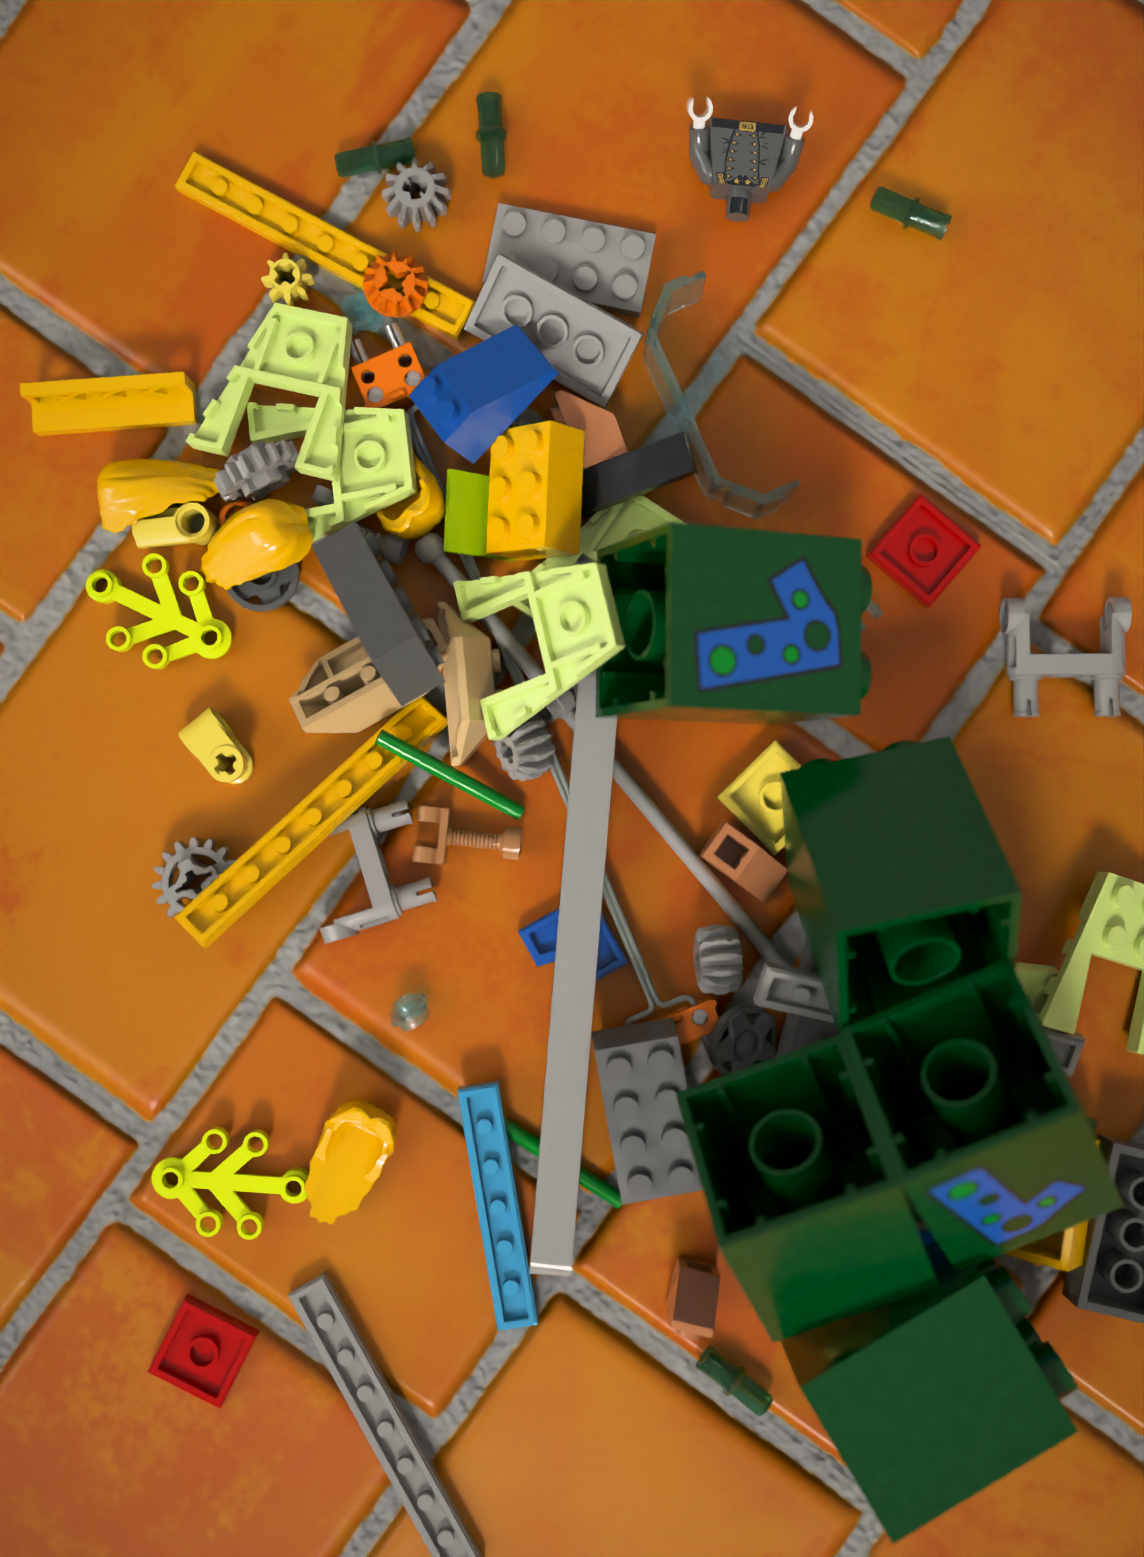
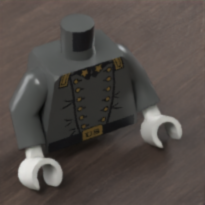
[686,96,814,222]

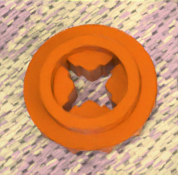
[362,251,428,318]

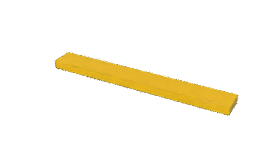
[175,151,476,341]
[174,696,448,949]

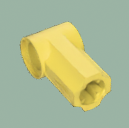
[132,502,220,549]

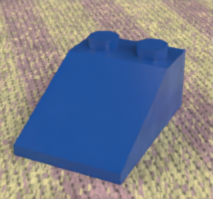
[409,325,559,464]

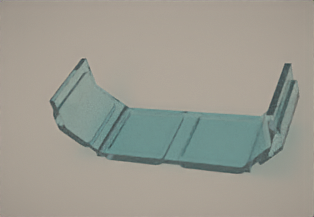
[643,271,800,519]

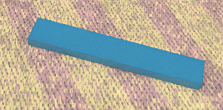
[457,1080,539,1331]

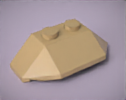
[437,602,503,768]
[289,618,451,733]

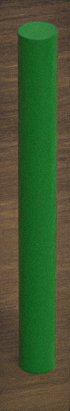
[375,729,525,820]
[505,1116,622,1209]

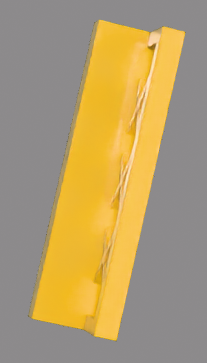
[20,372,198,436]

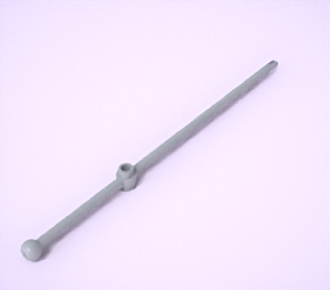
[414,532,792,967]

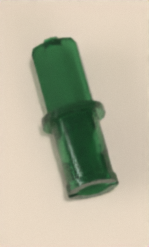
[475,92,507,179]
[335,136,416,178]
[870,187,952,240]
[696,1345,773,1416]

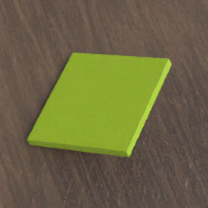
[444,469,516,562]

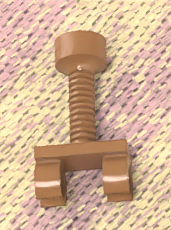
[412,805,523,865]

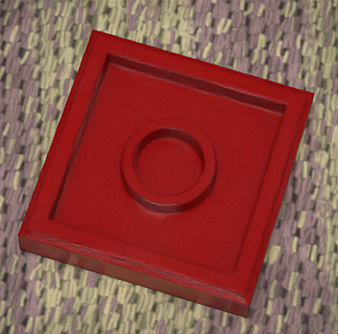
[866,494,982,609]
[147,1294,260,1409]

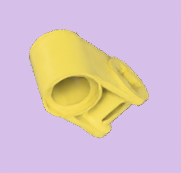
[178,707,254,784]

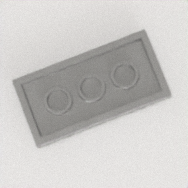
[483,203,656,317]
[464,253,644,408]

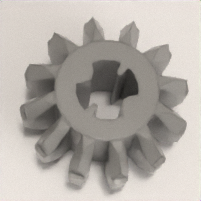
[382,157,451,233]
[492,714,556,781]
[692,924,743,995]

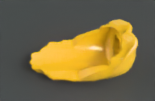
[376,452,446,540]
[97,459,219,533]
[198,499,313,590]
[304,1099,396,1225]

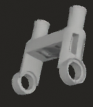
[999,597,1132,718]
[320,798,438,944]

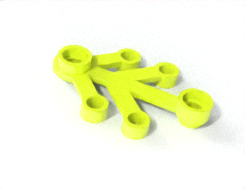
[86,553,233,670]
[152,1127,309,1240]

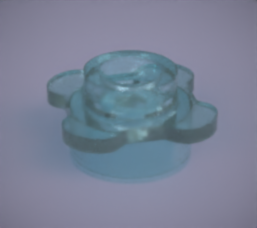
[340,294,383,336]
[389,992,430,1031]

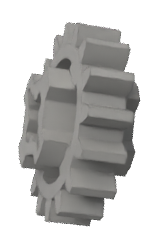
[213,439,299,502]
[152,837,237,917]

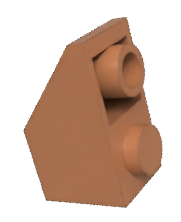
[549,390,628,470]
[699,822,787,903]
[666,1255,720,1340]

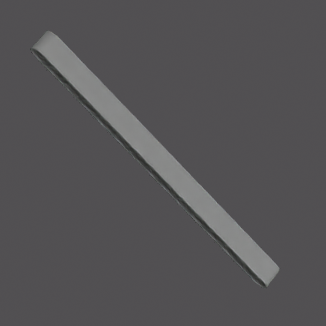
[529,669,617,1277]

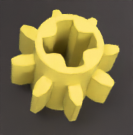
[261,253,315,306]

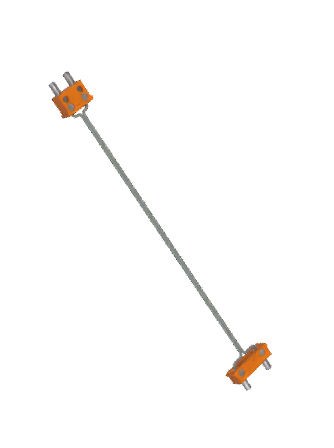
[350,323,720,1056]

